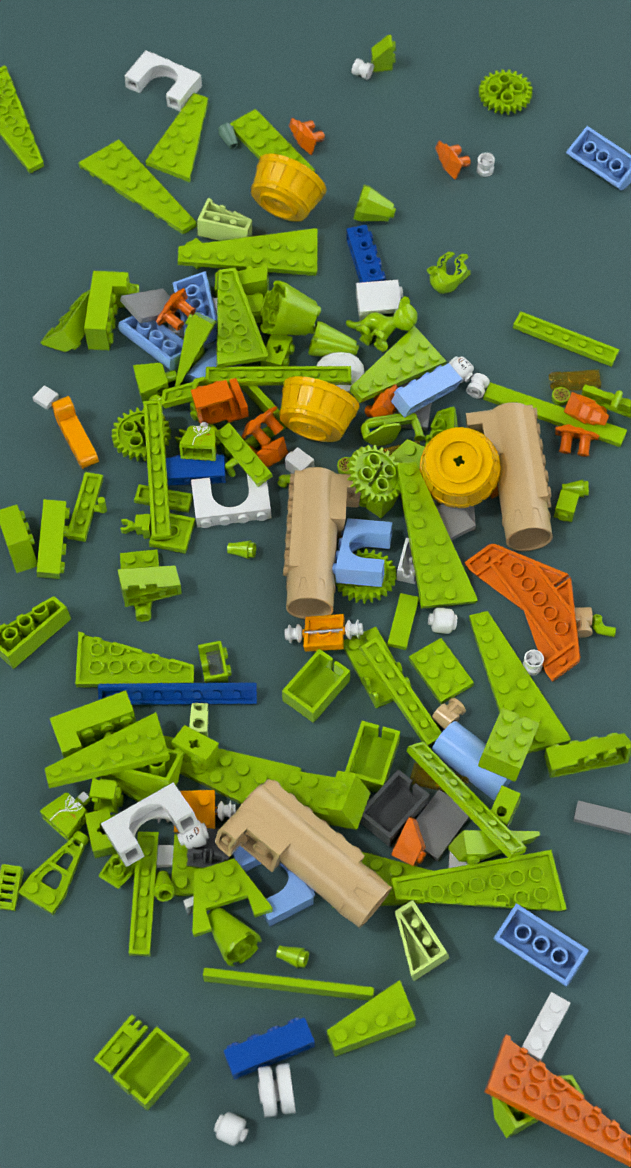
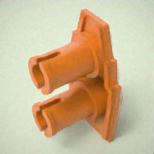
[289,118,325,155]
[435,141,470,180]
[156,288,196,331]
[365,384,398,417]
[564,392,610,426]
[241,406,284,447]
[555,424,600,457]
[249,436,288,467]

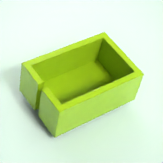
[282,649,350,723]
[478,708,540,782]
[345,721,400,793]
[113,1026,191,1111]

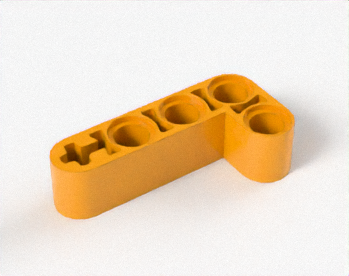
[51,396,99,469]

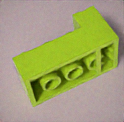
[84,271,140,350]
[50,690,136,758]
[283,770,370,830]

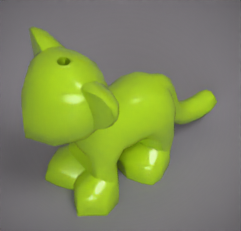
[345,296,418,352]

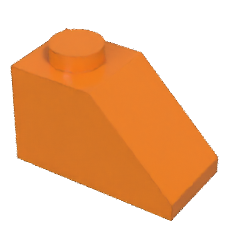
[391,817,426,866]

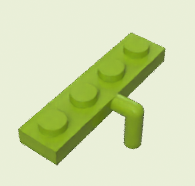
[581,384,631,418]
[215,423,273,487]
[67,472,107,542]

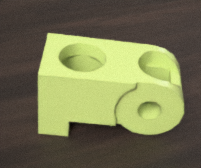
[189,703,209,737]

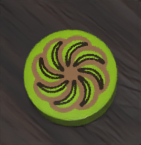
[552,387,570,406]
[337,457,350,475]

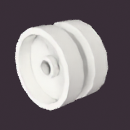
[258,1063,295,1118]

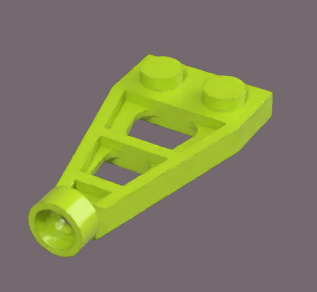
[120,549,159,622]
[18,830,90,915]

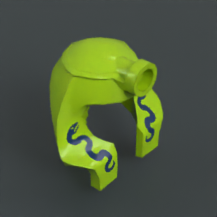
[427,251,471,294]

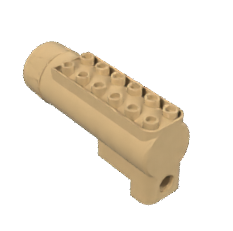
[466,402,553,551]
[283,467,361,619]
[215,779,392,928]

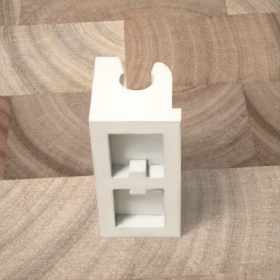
[397,538,416,584]

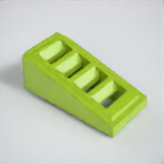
[0,864,24,911]

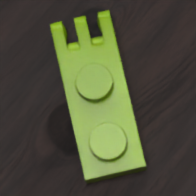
[94,1014,149,1074]

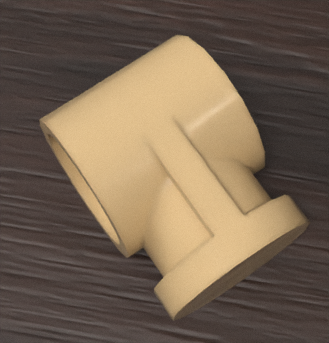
[575,607,593,638]
[432,698,466,729]

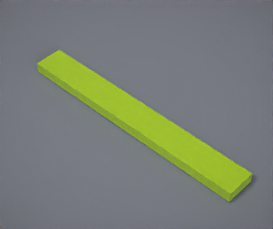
[206,366,351,386]
[483,382,627,447]
[143,400,172,540]
[407,741,527,859]
[203,968,374,1001]

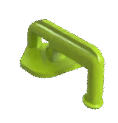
[361,413,425,446]

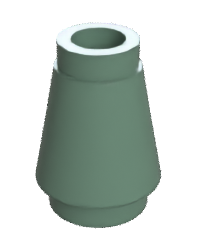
[218,123,238,149]

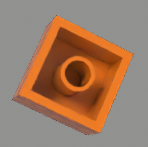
[191,380,236,425]

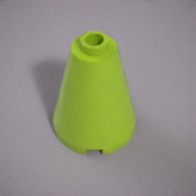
[308,321,359,357]
[208,908,261,966]

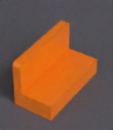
[227,378,249,422]

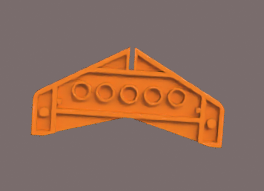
[464,544,581,682]

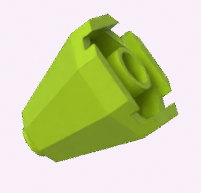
[353,184,396,221]

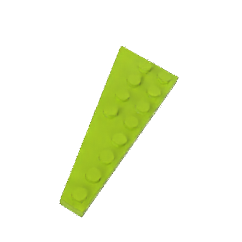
[0,65,44,173]
[78,139,197,234]
[177,229,317,276]
[396,462,478,609]
[469,611,571,754]
[163,735,302,804]
[390,850,567,912]

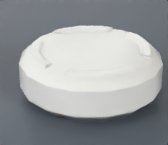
[317,352,365,395]

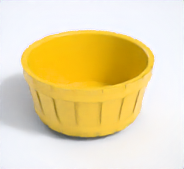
[251,154,326,222]
[279,376,360,442]
[420,427,501,508]

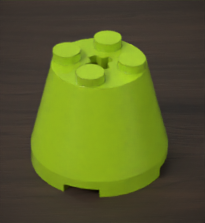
[260,280,321,335]

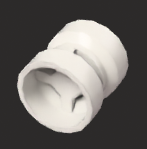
[352,58,374,80]
[477,153,495,177]
[466,373,490,399]
[523,649,544,676]

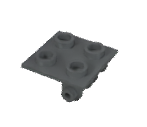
[187,828,230,868]

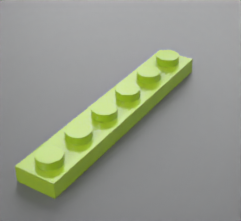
[513,311,619,367]
[359,637,442,746]
[128,831,159,956]

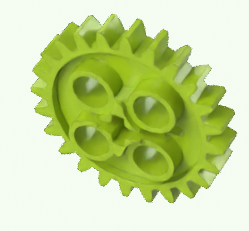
[479,69,532,115]
[111,407,171,462]
[346,445,400,505]
[335,549,397,604]

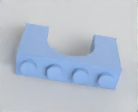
[332,518,392,587]
[231,846,315,927]

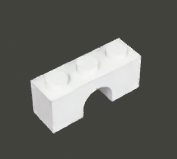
[522,992,570,1062]

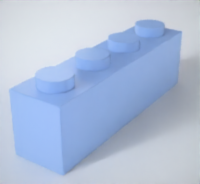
[391,363,462,418]

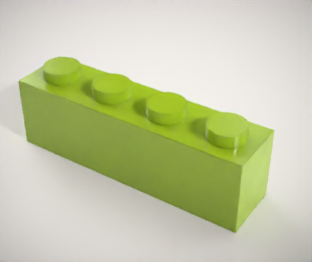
[37,499,70,579]
[544,733,631,778]

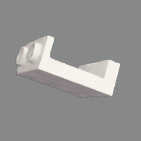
[356,280,403,321]

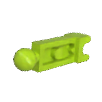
[149,377,211,408]

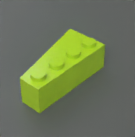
[0,596,71,669]
[327,980,416,1057]

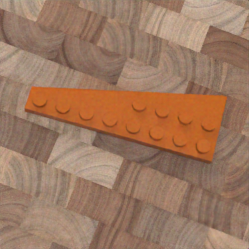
[485,1034,631,1167]

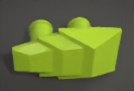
[98,853,136,889]

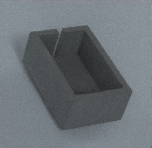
[360,770,430,847]

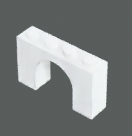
[124,50,202,111]
[191,475,271,528]
[101,783,199,867]

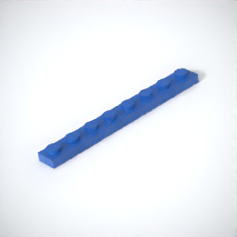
[98,683,257,705]

